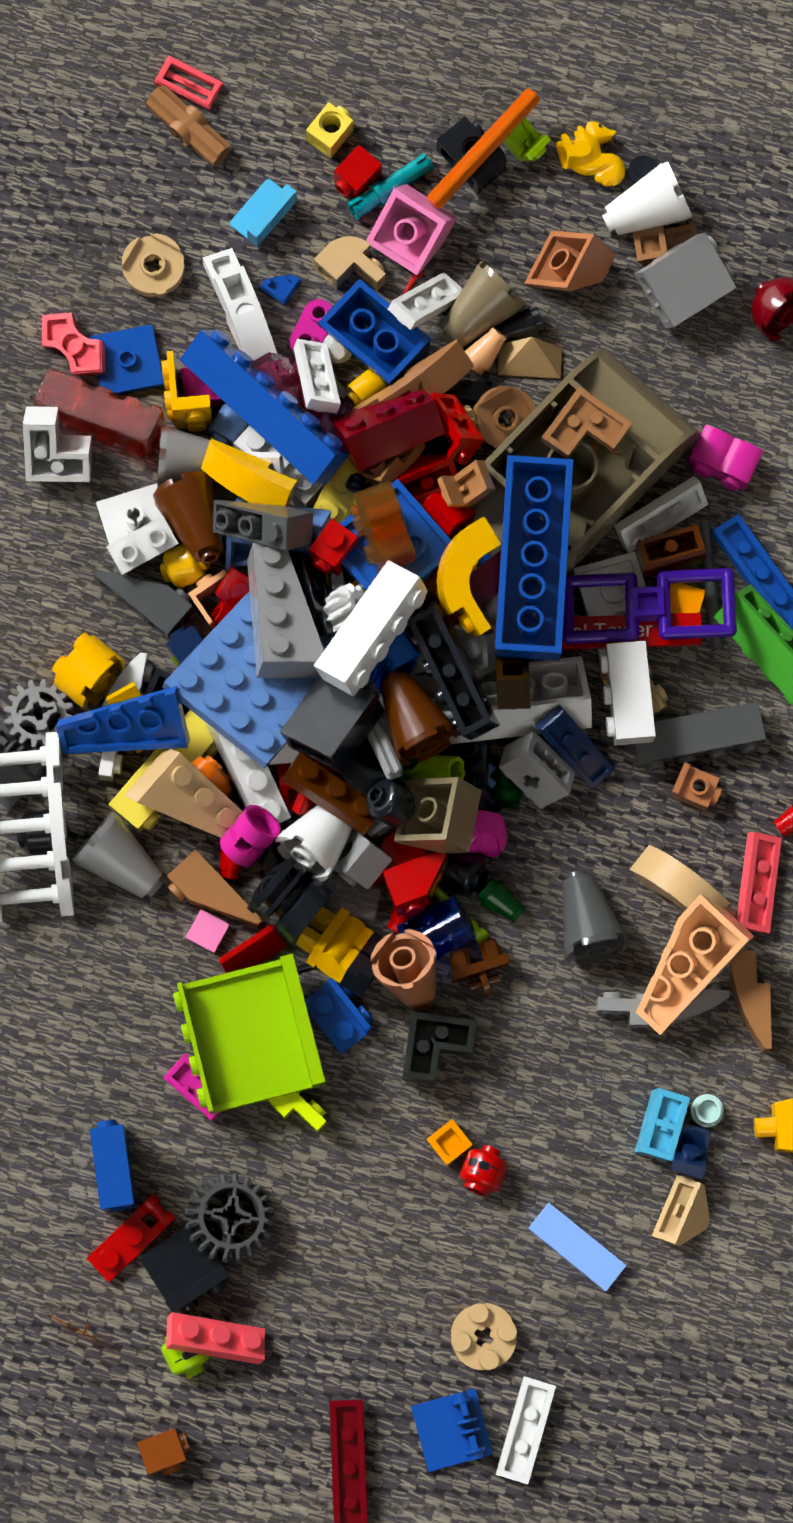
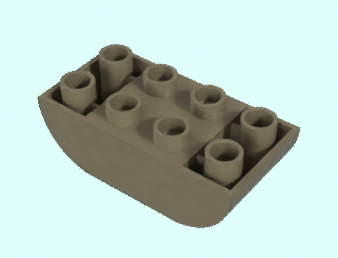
[471,348,700,575]

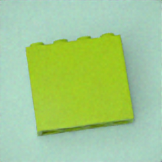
[173,953,326,1115]

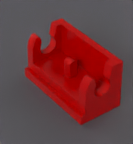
[430,392,484,465]

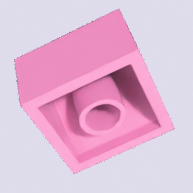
[366,184,458,275]

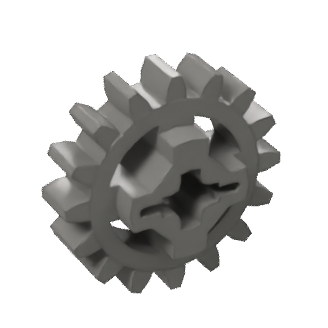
[4,679,74,750]

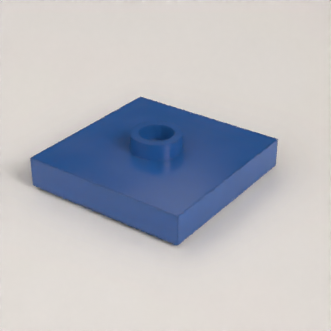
[90,324,165,398]

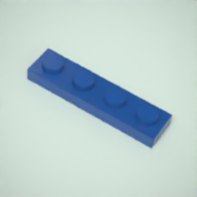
[711,514,793,630]

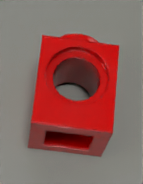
[334,145,382,199]

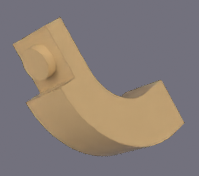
[629,845,737,919]

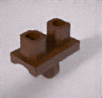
[450,939,510,997]

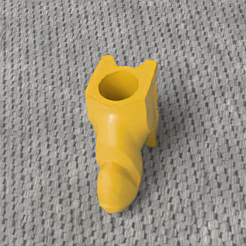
[556,121,625,186]

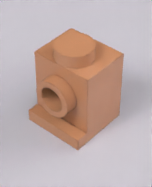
[670,762,722,811]

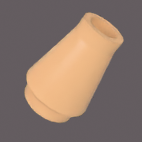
[465,327,507,375]

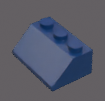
[318,279,431,385]

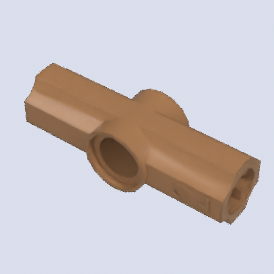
[145,85,232,168]

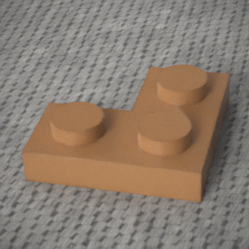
[541,386,633,459]

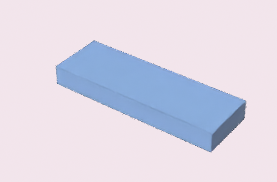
[528,1202,627,1292]

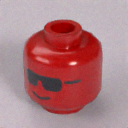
[460,1145,508,1197]

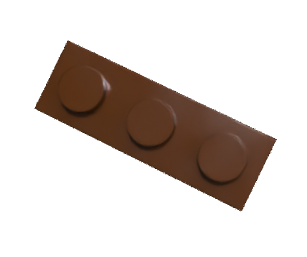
[282,752,375,835]

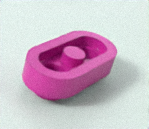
[290,299,332,355]

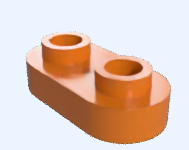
[192,755,232,796]

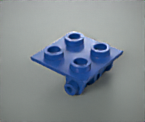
[411,1388,493,1472]

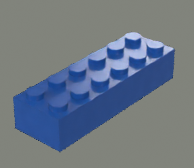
[494,455,573,661]

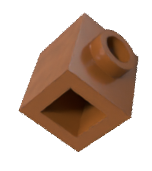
[137,1428,191,1476]

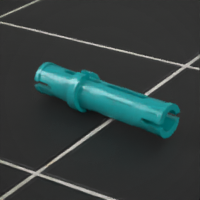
[347,153,434,220]

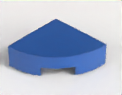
[258,275,302,306]

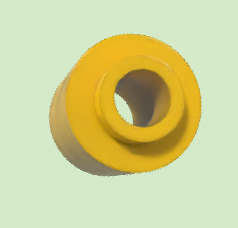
[345,369,393,408]

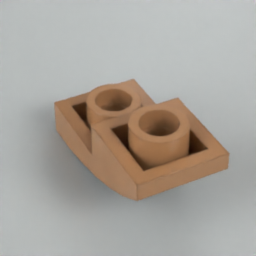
[360,443,427,485]

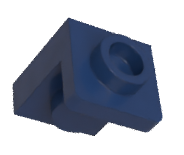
[671,1123,711,1179]

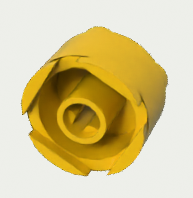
[52,632,126,710]

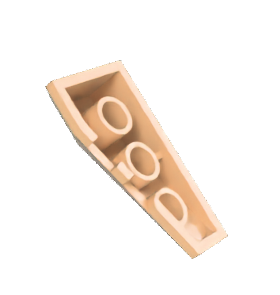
[636,894,754,1035]

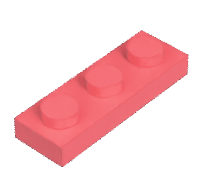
[736,832,782,934]
[166,1312,265,1364]

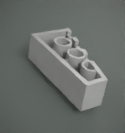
[247,543,324,678]

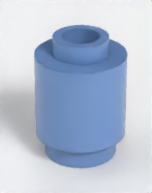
[207,404,248,447]

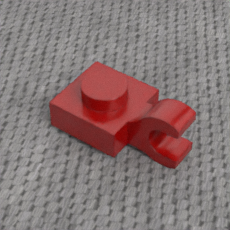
[211,566,249,624]

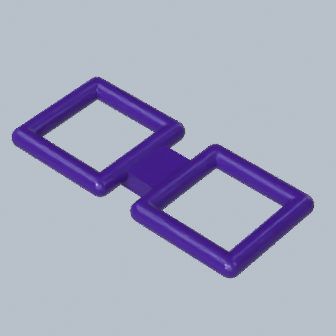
[562,568,737,644]

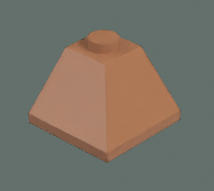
[524,230,616,291]

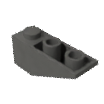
[213,500,313,550]

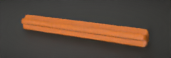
[427,88,540,209]

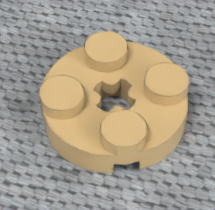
[122,233,185,298]
[451,1303,517,1370]

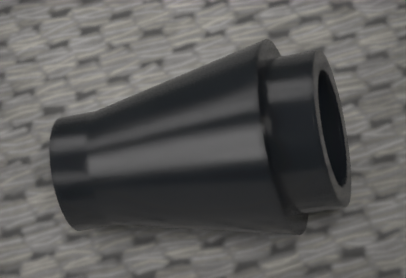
[497,307,546,343]

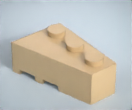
[124,748,243,838]

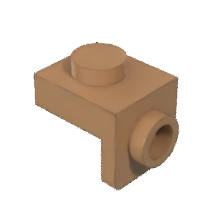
[437,460,495,508]

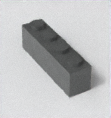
[632,702,766,772]

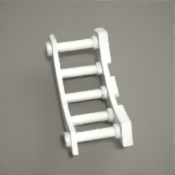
[0,732,74,922]

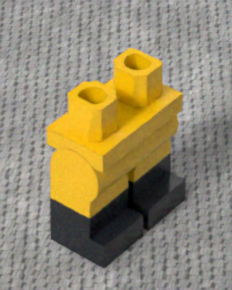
[296,907,389,998]

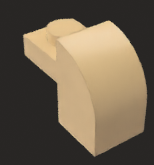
[314,236,386,291]

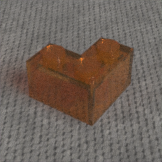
[350,480,416,572]

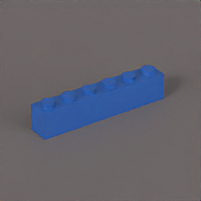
[180,329,349,485]

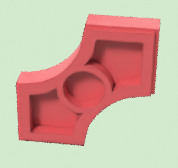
[42,312,105,377]

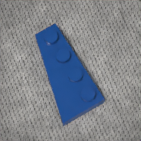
[56,686,190,754]

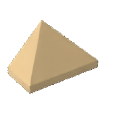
[498,337,562,379]
[652,1175,710,1246]

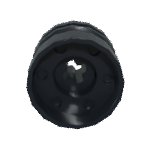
[246,856,333,944]

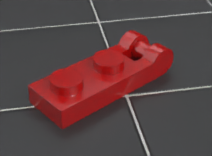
[86,1194,177,1283]

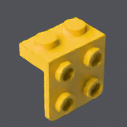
[161,351,213,432]

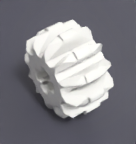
[323,583,365,632]

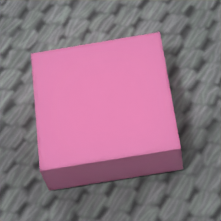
[185,909,230,954]

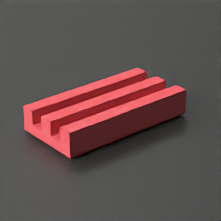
[154,56,224,111]

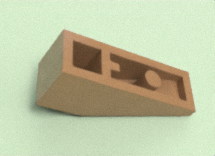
[167,849,263,928]

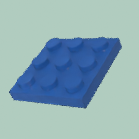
[339,478,451,592]

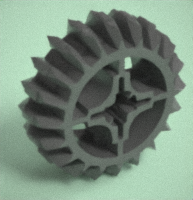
[185,1173,275,1264]

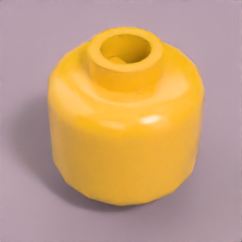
[160,544,210,588]

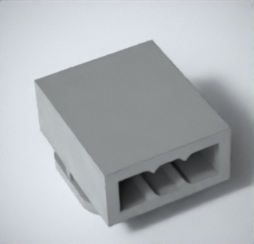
[634,233,737,328]

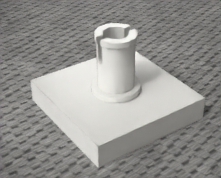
[96,483,172,545]

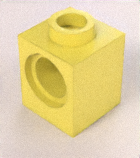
[306,102,353,159]

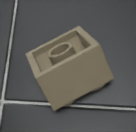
[394,777,481,854]

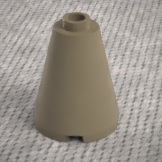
[440,261,526,347]

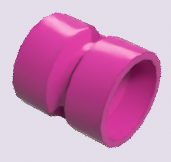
[220,805,281,867]

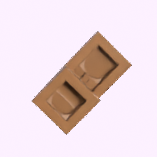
[633,223,698,263]

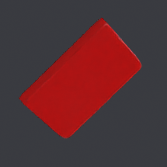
[219,924,286,973]

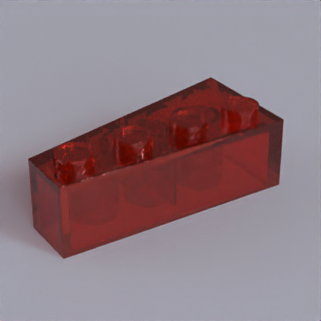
[33,368,166,459]

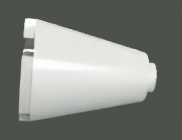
[602,161,693,235]
[275,805,353,882]

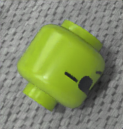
[161,1336,210,1379]

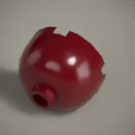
[751,277,793,341]

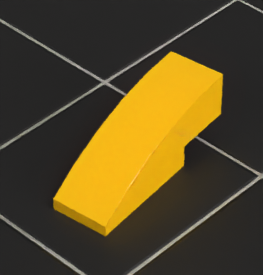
[201,438,297,506]

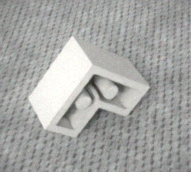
[23,406,92,482]

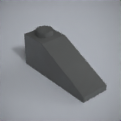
[94,570,194,640]

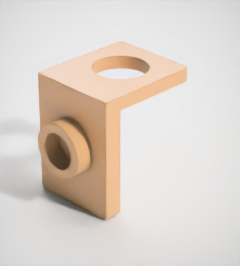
[188,569,226,629]

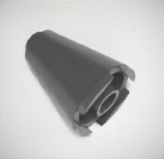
[562,871,629,965]

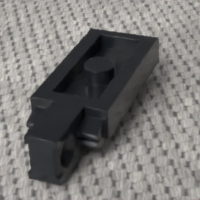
[291,552,335,643]

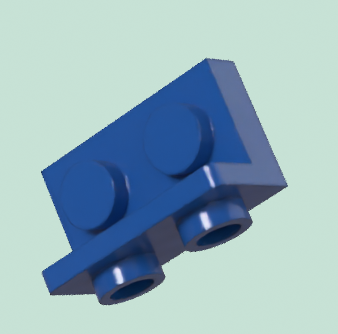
[305,978,373,1055]

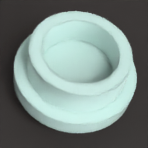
[690,1094,724,1128]

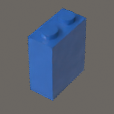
[90,1120,138,1213]

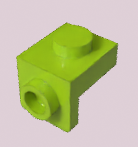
[503,117,551,162]

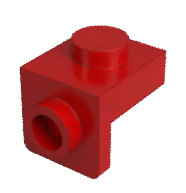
[308,518,359,576]

